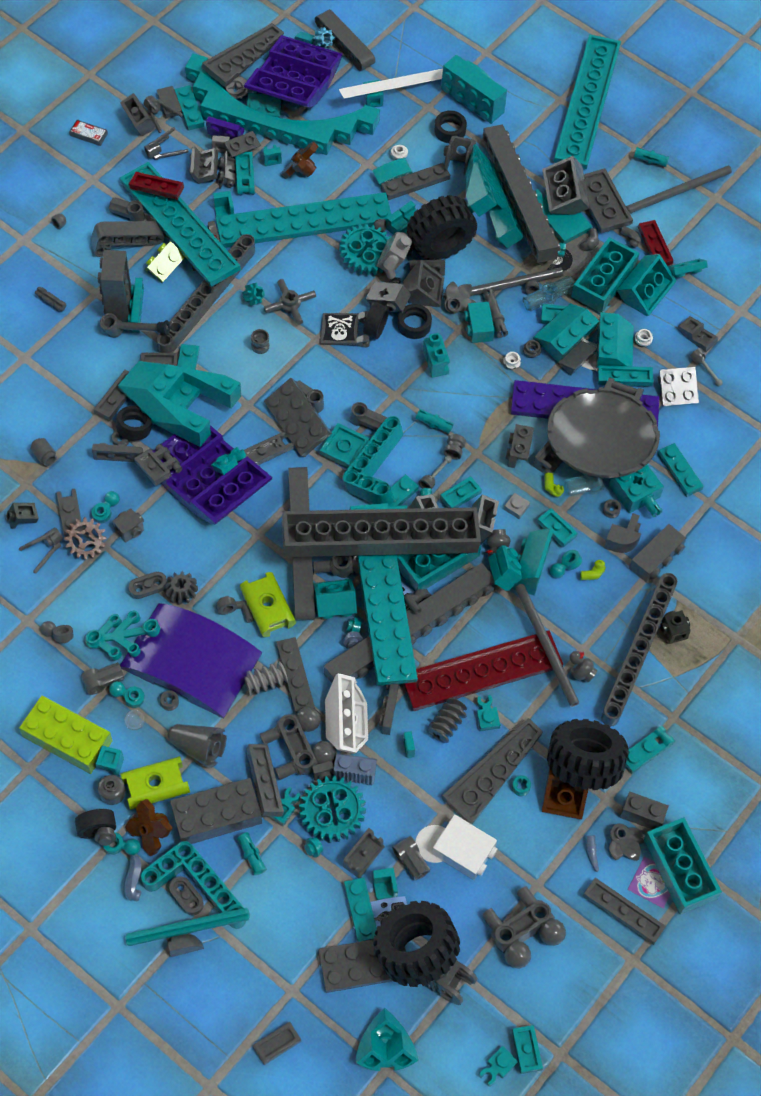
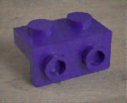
[206,116,245,140]

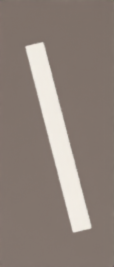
[339,69,443,98]

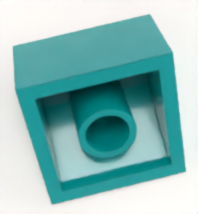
[313,579,357,619]

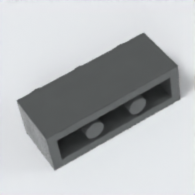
[629,524,686,583]

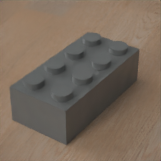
[98,250,133,322]
[170,778,262,844]

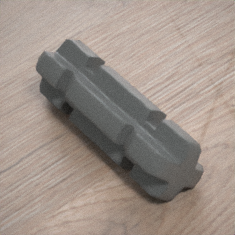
[35,287,67,312]

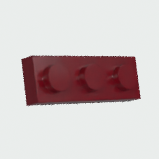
[129,172,184,200]
[638,220,674,266]

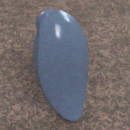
[125,855,142,901]

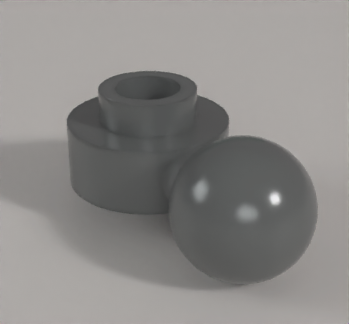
[41,621,74,643]

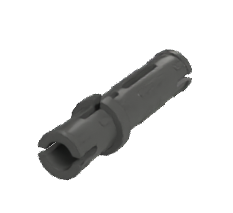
[483,289,508,338]

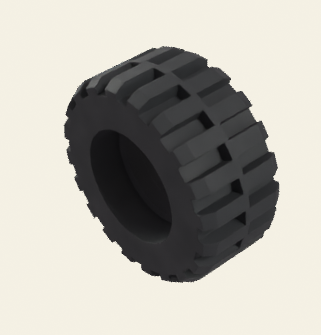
[407,195,477,260]
[547,719,629,790]
[373,901,460,987]

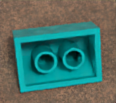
[617,254,676,316]
[533,303,599,362]
[596,312,634,368]
[513,528,554,596]

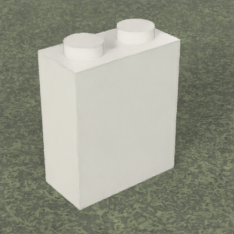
[432,814,498,880]

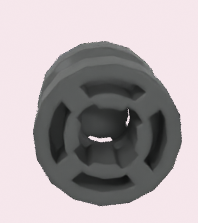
[251,329,270,354]
[444,434,466,460]

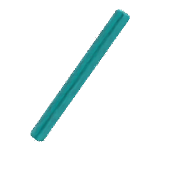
[125,908,250,946]

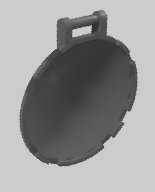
[547,377,660,478]

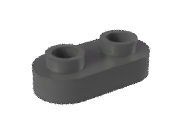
[129,572,167,599]
[169,876,204,915]

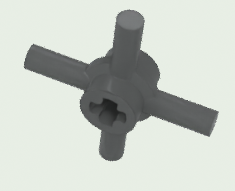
[264,279,316,325]

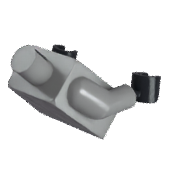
[376,232,415,284]

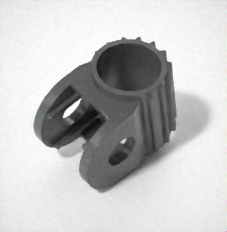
[428,960,478,1005]

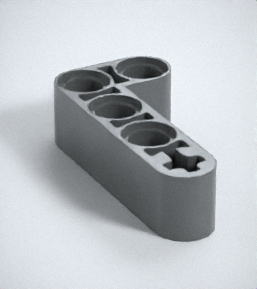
[91,221,164,257]

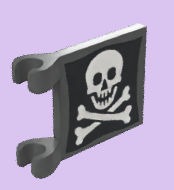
[321,311,370,348]

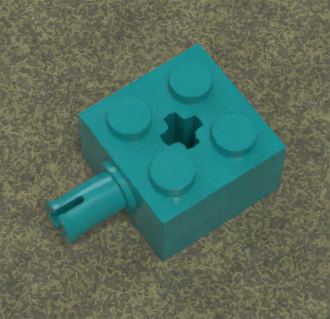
[609,464,664,517]

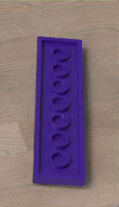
[511,380,660,427]

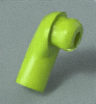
[544,473,564,497]
[580,560,606,580]

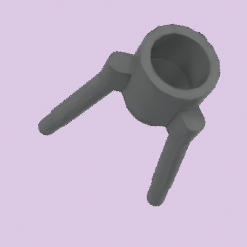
[144,95,183,133]
[144,127,189,160]
[19,527,63,573]

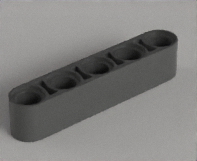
[315,9,375,71]

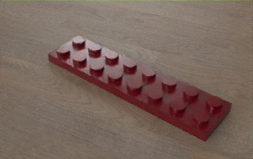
[403,630,563,712]

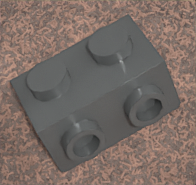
[189,147,218,184]
[506,424,534,468]

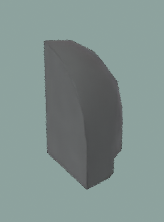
[167,933,204,957]

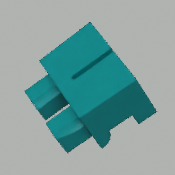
[386,201,417,236]
[423,333,450,378]

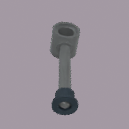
[100,313,170,338]

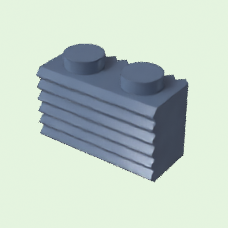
[334,753,377,786]

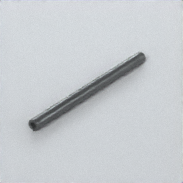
[626,165,732,214]
[443,267,563,301]
[515,584,579,707]

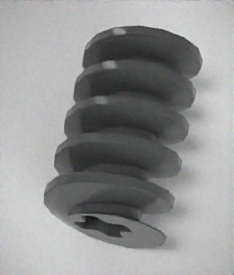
[428,697,467,743]

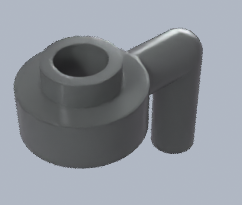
[404,589,431,614]
[216,596,254,623]

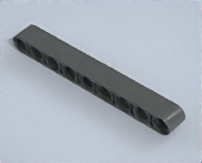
[157,234,255,353]
[288,467,315,620]
[601,573,678,727]

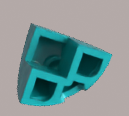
[356,1008,418,1071]

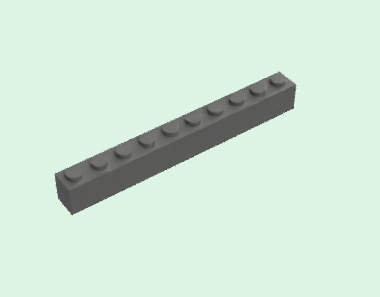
[482,124,560,263]
[324,563,495,683]

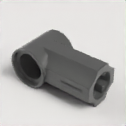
[109,197,145,221]
[296,380,324,413]
[350,402,388,431]
[81,662,125,695]
[392,836,430,880]

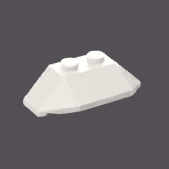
[325,673,368,754]

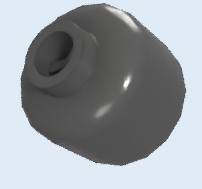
[98,775,126,805]

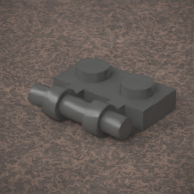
[134,444,182,486]

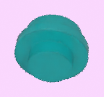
[346,617,362,633]
[304,837,323,858]

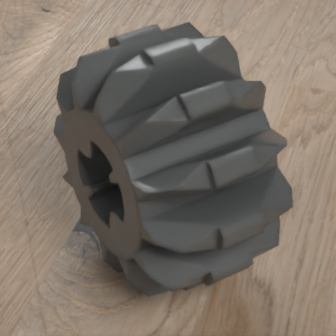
[165,571,198,605]

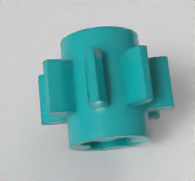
[242,283,265,306]

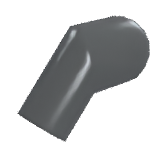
[620,226,641,247]
[582,228,599,250]

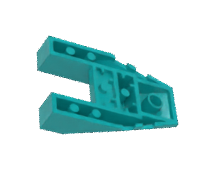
[465,144,524,248]
[118,361,241,447]

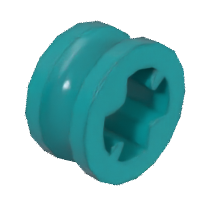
[512,775,531,796]

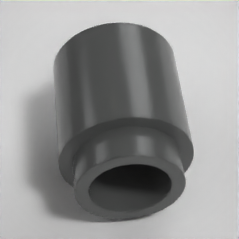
[30,438,57,466]

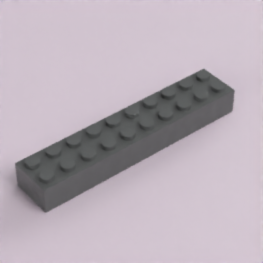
[282,507,481,557]

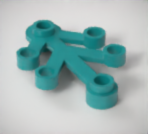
[86,610,160,661]

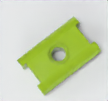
[239,572,296,637]
[120,756,190,810]

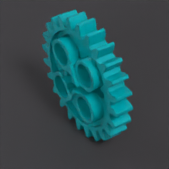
[339,224,391,276]
[299,776,366,843]

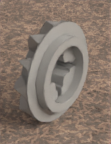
[222,78,249,99]

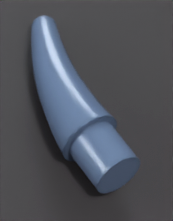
[586,835,599,872]

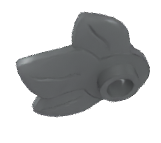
[444,281,477,314]
[609,824,645,861]

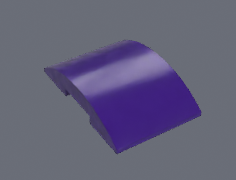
[244,35,343,108]
[153,425,272,525]
[120,603,262,719]

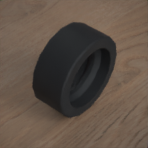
[434,110,467,143]
[363,302,389,339]
[398,304,432,339]
[116,406,152,441]
[75,809,116,839]

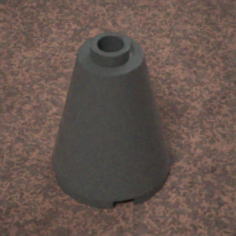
[168,724,227,768]

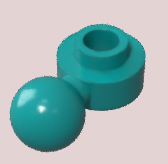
[91,491,120,523]
[550,550,582,578]
[109,681,145,708]
[103,832,141,855]

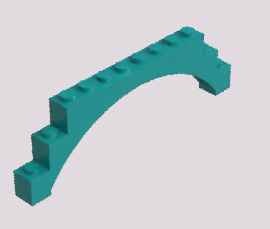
[185,53,380,155]

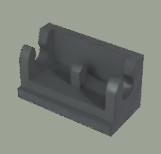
[533,441,563,474]
[343,828,385,878]

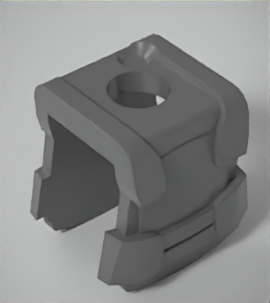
[444,136,476,175]

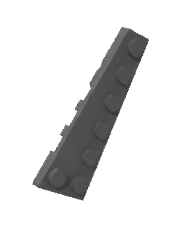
[202,23,284,87]
[442,718,543,824]

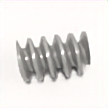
[244,662,288,696]

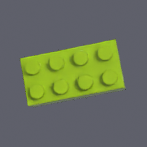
[19,695,113,774]

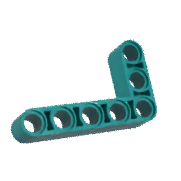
[343,416,404,506]
[141,841,246,929]

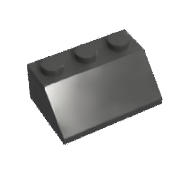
[542,156,590,215]

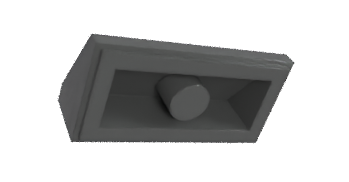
[558,341,597,375]

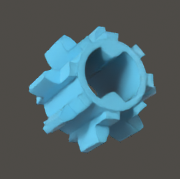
[313,27,335,48]

